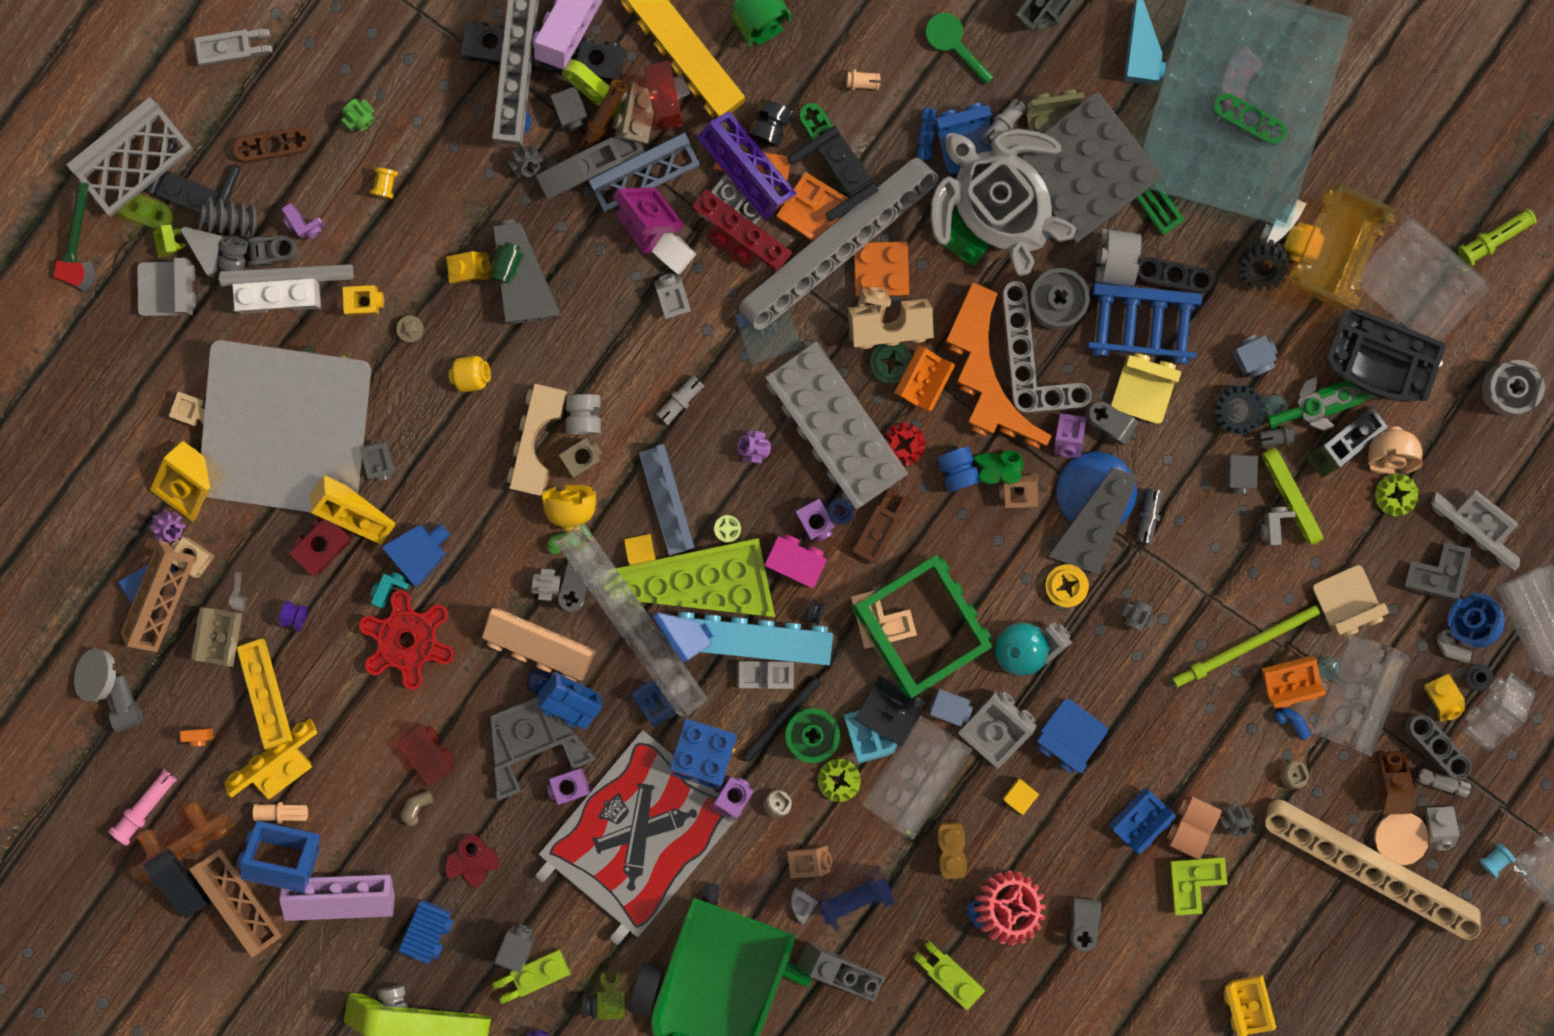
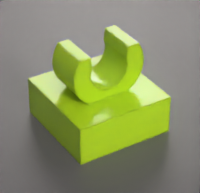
[153,225,186,258]

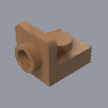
[787,846,832,878]

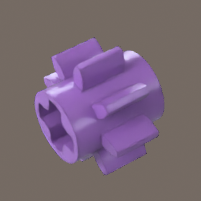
[737,430,771,464]
[149,509,186,545]

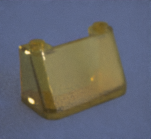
[1290,184,1398,312]

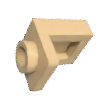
[857,287,891,322]

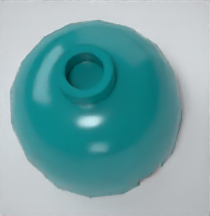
[994,622,1050,676]

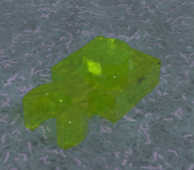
[597,971,625,1020]

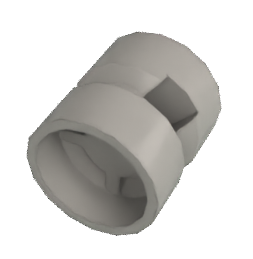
[566,394,601,434]

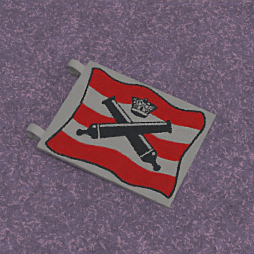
[536,730,742,945]

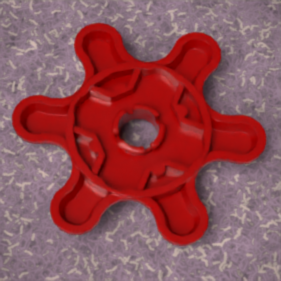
[359,590,454,690]

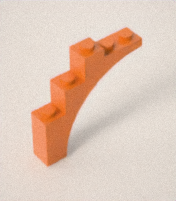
[945,282,1051,449]

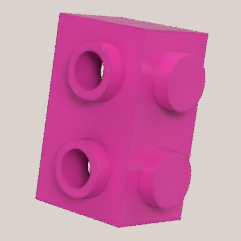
[765,534,827,588]

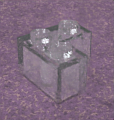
[1464,672,1536,751]

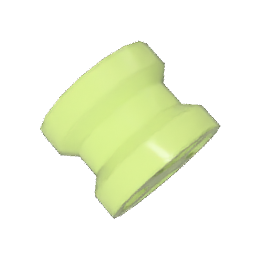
[714,515,741,542]

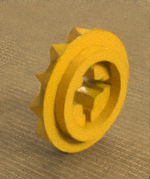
[1045,564,1089,607]

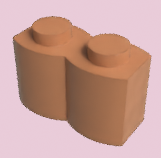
[1166,796,1222,859]

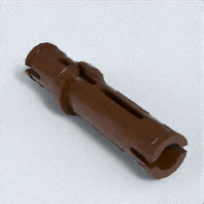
[579,79,628,151]

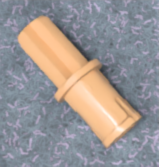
[253,802,308,824]

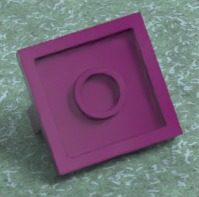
[613,187,684,253]

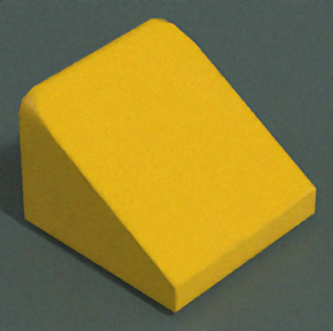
[624,534,656,566]
[1002,778,1039,815]

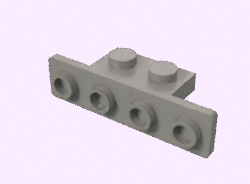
[1431,490,1520,571]

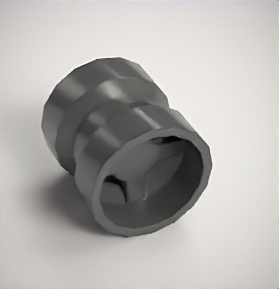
[218,236,248,271]

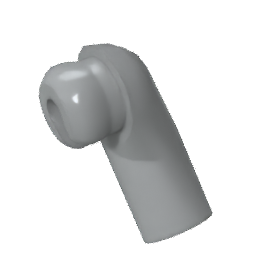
[1437,629,1472,663]

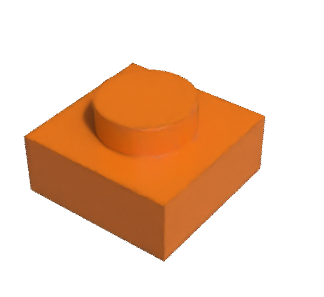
[180,728,214,747]

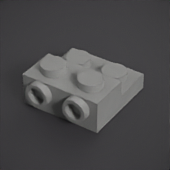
[958,690,1036,769]

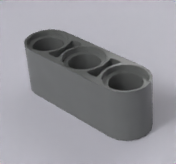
[1404,714,1472,779]

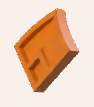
[776,172,848,242]

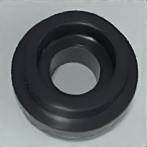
[1465,664,1493,691]

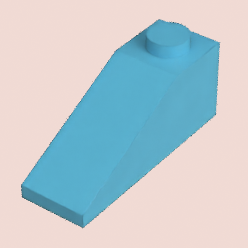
[1124,0,1166,86]

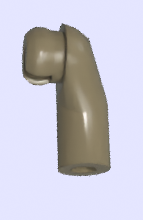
[401,790,434,827]

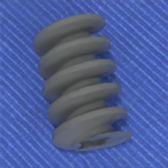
[197,197,257,238]

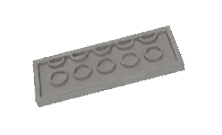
[765,341,908,509]

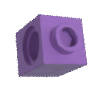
[796,498,835,542]
[547,767,591,805]
[710,777,754,822]

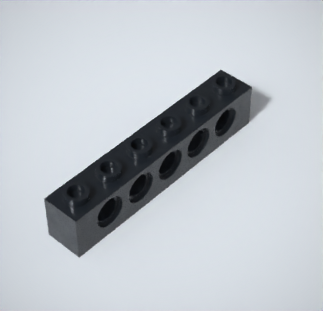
[460,21,626,83]

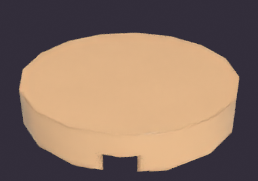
[1373,813,1429,865]

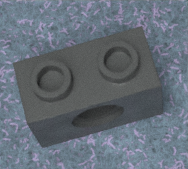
[495,924,537,973]

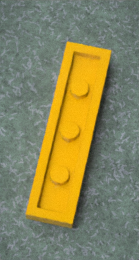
[237,639,293,750]

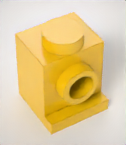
[343,285,384,317]

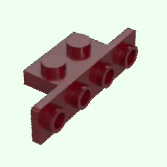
[691,190,792,272]

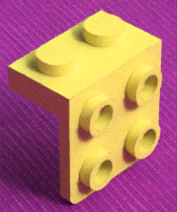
[1111,353,1181,424]

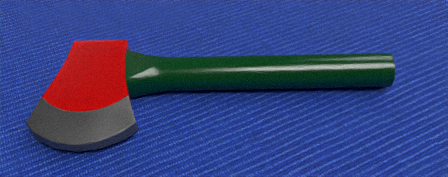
[54,181,95,291]

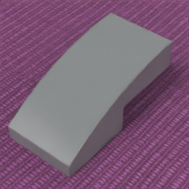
[736,661,794,689]

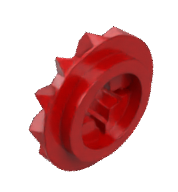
[884,423,926,466]

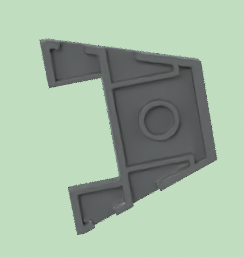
[491,697,596,801]

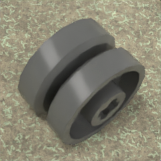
[1028,268,1090,331]

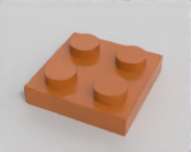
[854,242,909,298]

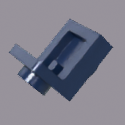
[631,680,676,727]

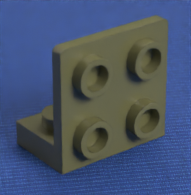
[1025,90,1084,133]

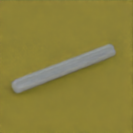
[219,264,354,287]

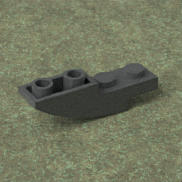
[535,137,645,200]

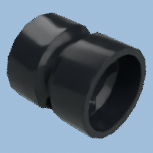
[747,99,793,148]

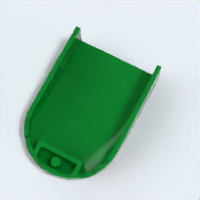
[652,898,796,1036]

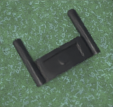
[787,125,879,222]
[145,139,241,213]

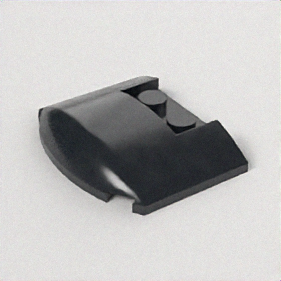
[1326,304,1447,402]

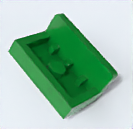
[932,205,990,267]

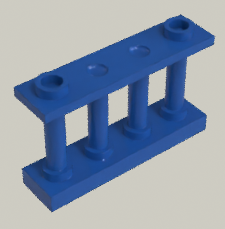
[1086,283,1202,364]

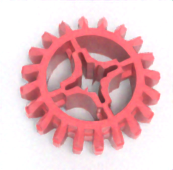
[974,871,1047,945]

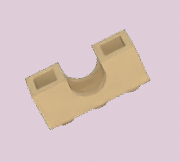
[848,298,934,349]

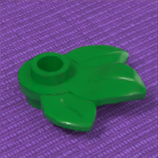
[974,450,1024,485]

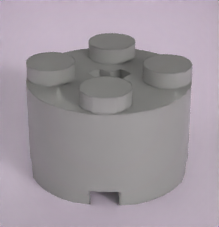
[1095,229,1141,286]
[1482,360,1545,416]

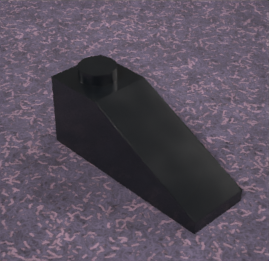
[1306,406,1388,478]

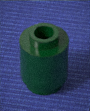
[490,242,524,284]

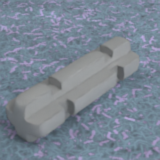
[1417,768,1471,797]

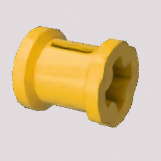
[370,167,398,199]

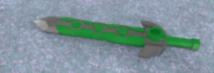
[1266,360,1443,431]

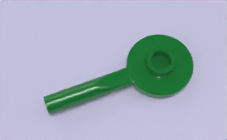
[926,13,993,84]

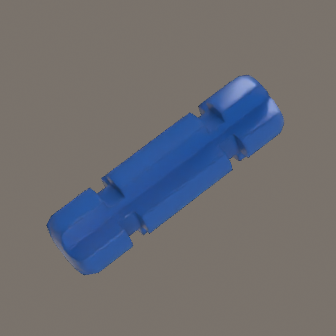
[917,108,936,161]

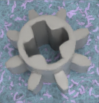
[532,568,561,601]

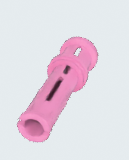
[109,769,177,846]

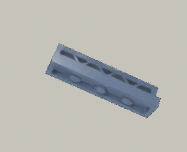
[589,133,700,213]
[639,444,695,556]

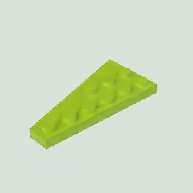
[601,538,775,617]

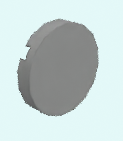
[74,648,116,703]

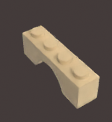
[507,384,568,496]

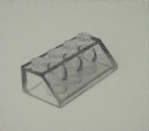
[1311,634,1411,756]
[862,715,973,839]

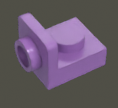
[1054,413,1087,458]

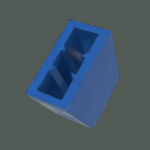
[382,523,451,587]

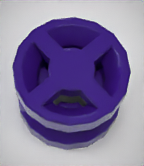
[278,600,308,632]

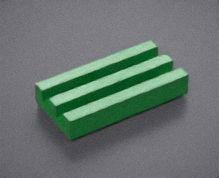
[1135,182,1185,236]

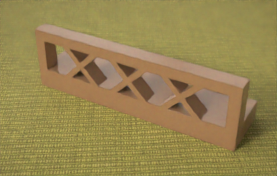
[120,540,195,652]
[189,848,283,958]

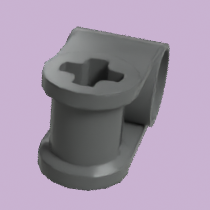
[246,236,300,267]
[1085,402,1139,446]
[558,559,596,613]
[1070,898,1101,952]

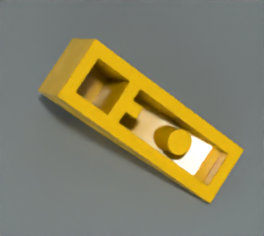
[310,475,395,544]

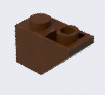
[1378,752,1415,815]

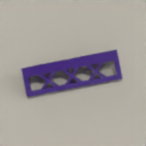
[697,111,797,220]

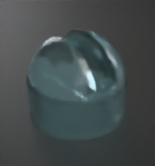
[1264,394,1288,415]
[1318,656,1341,680]

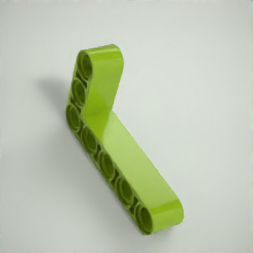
[344,993,491,1036]

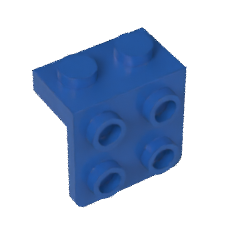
[935,103,992,174]
[1034,699,1108,774]

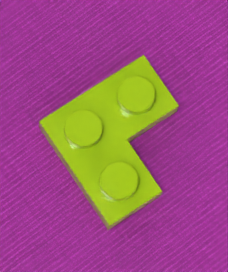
[1170,857,1227,916]

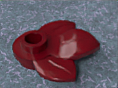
[446,834,499,888]

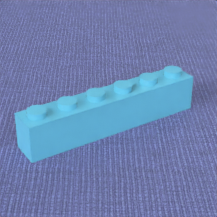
[669,612,833,665]

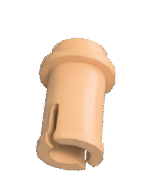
[846,69,880,91]

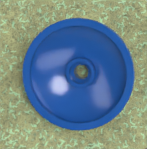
[1056,452,1137,525]

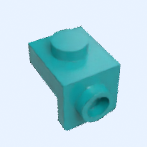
[370,571,412,608]

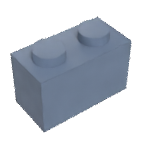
[927,687,973,726]

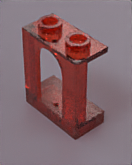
[643,61,683,131]

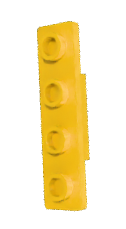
[224,718,317,799]

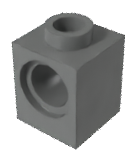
[551,86,589,131]
[1225,455,1258,494]

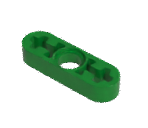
[1214,93,1287,145]

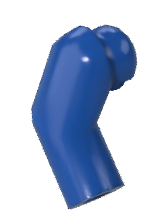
[1274,707,1311,740]

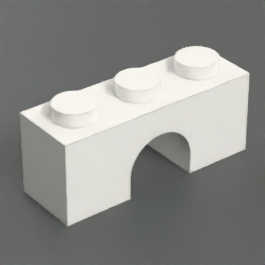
[233,278,321,314]

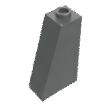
[493,220,561,325]

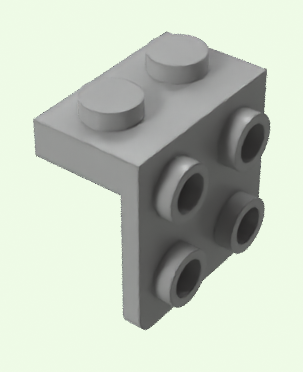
[138,258,196,316]

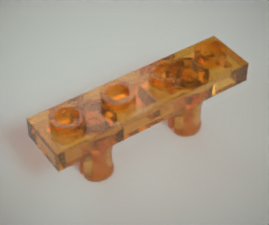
[129,801,235,882]

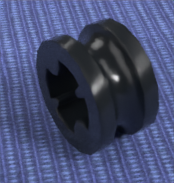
[806,599,826,625]
[582,994,598,1019]

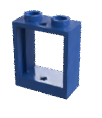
[237,821,320,893]

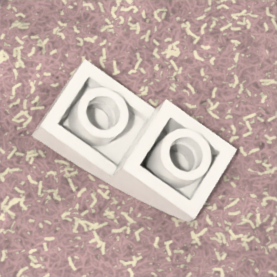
[1260,199,1307,244]
[652,233,696,274]

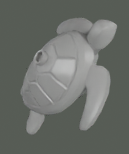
[931,129,1076,276]

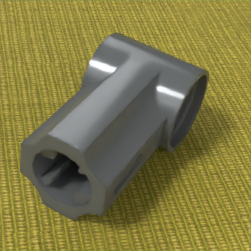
[106,675,144,733]

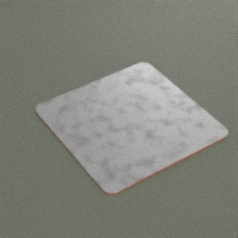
[201,340,371,512]

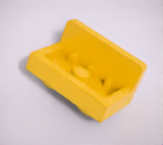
[1224,975,1276,1036]

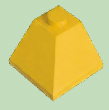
[150,441,210,522]

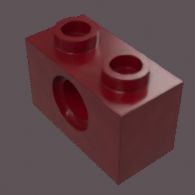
[289,517,354,577]

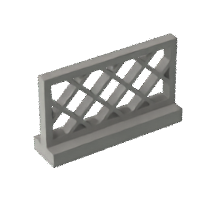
[67,97,193,217]

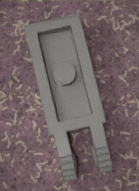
[194,29,273,66]

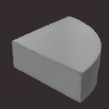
[791,887,818,925]

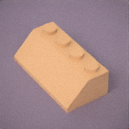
[482,608,596,682]

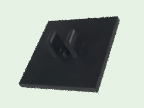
[855,675,926,747]

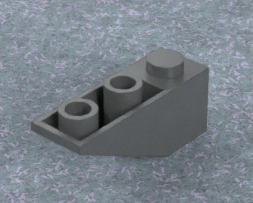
[796,942,886,1002]

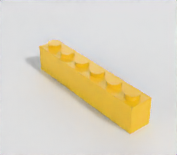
[620,0,745,119]

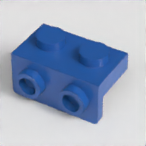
[1108,787,1176,854]

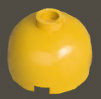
[542,485,596,531]

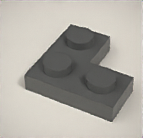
[1405,543,1471,602]

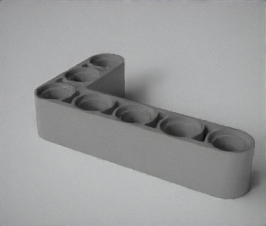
[1001,281,1092,414]

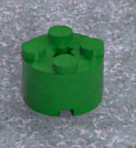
[731,0,793,46]
[785,707,840,763]

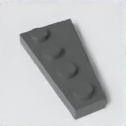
[1048,467,1137,574]

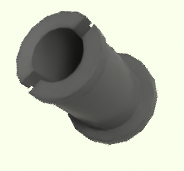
[1259,425,1295,448]

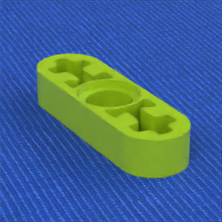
[562,60,621,118]

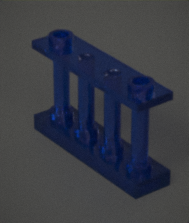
[819,867,896,930]

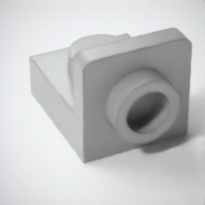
[654,274,691,319]

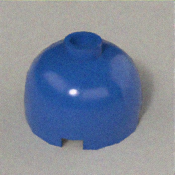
[1447,593,1505,649]

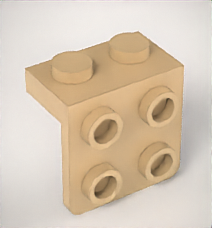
[1313,565,1389,637]

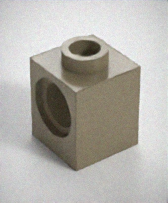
[559,438,603,479]

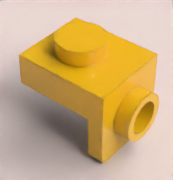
[446,251,491,284]
[1424,674,1465,722]

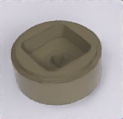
[397,316,424,343]
[1281,761,1309,789]
[763,790,792,818]

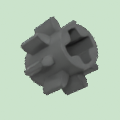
[508,145,543,178]
[1121,599,1156,632]
[1219,804,1254,838]

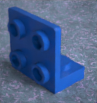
[668,719,737,790]

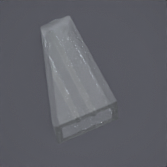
[1496,564,1554,677]

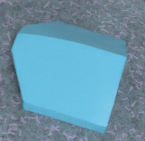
[844,710,897,764]

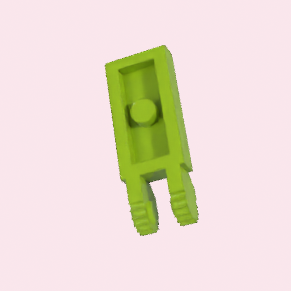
[913,940,985,1010]
[492,949,571,1004]

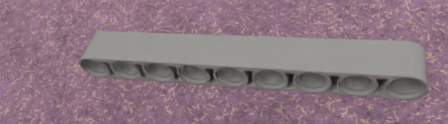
[739,158,938,330]

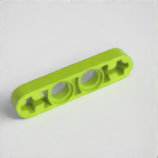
[1261,447,1323,546]

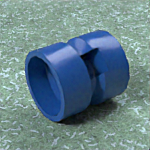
[936,446,981,493]

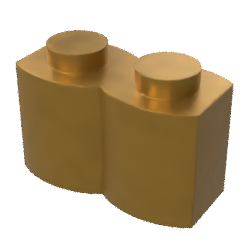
[936,821,967,879]

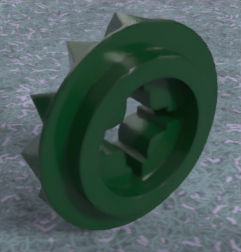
[870,343,912,384]

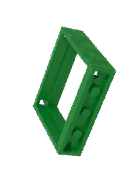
[851,555,992,698]

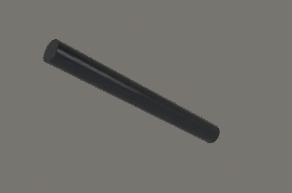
[742,676,822,763]

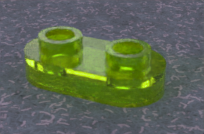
[120,194,173,229]

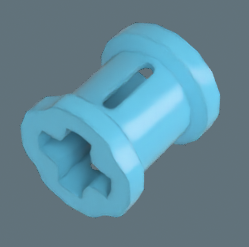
[1479,843,1516,878]

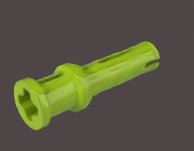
[1457,208,1537,267]

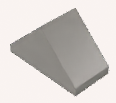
[180,227,223,279]

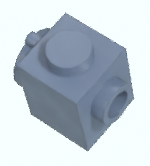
[1232,334,1277,378]

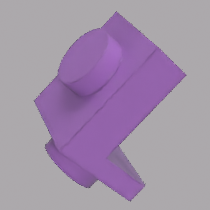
[282,203,326,239]

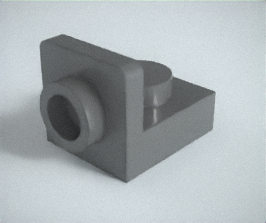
[360,441,396,481]

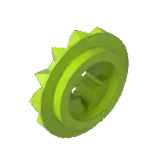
[1375,473,1419,516]
[818,759,861,802]

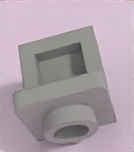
[1261,507,1296,546]
[1043,622,1072,664]
[1425,807,1460,851]

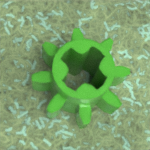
[341,99,375,132]

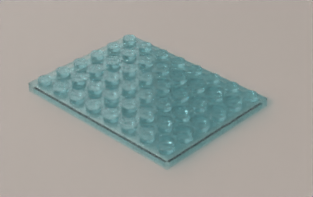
[1143,0,1353,228]

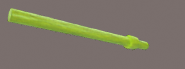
[1172,605,1320,688]

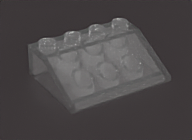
[1351,214,1491,341]

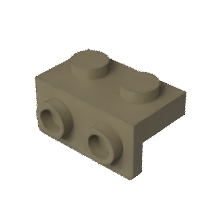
[191,607,242,667]

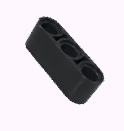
[1136,257,1214,294]
[143,848,210,919]

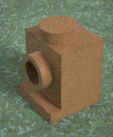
[999,474,1039,508]

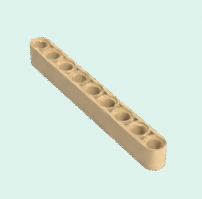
[1265,800,1481,940]

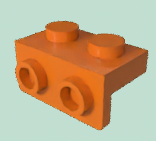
[894,345,955,412]
[1262,655,1326,708]

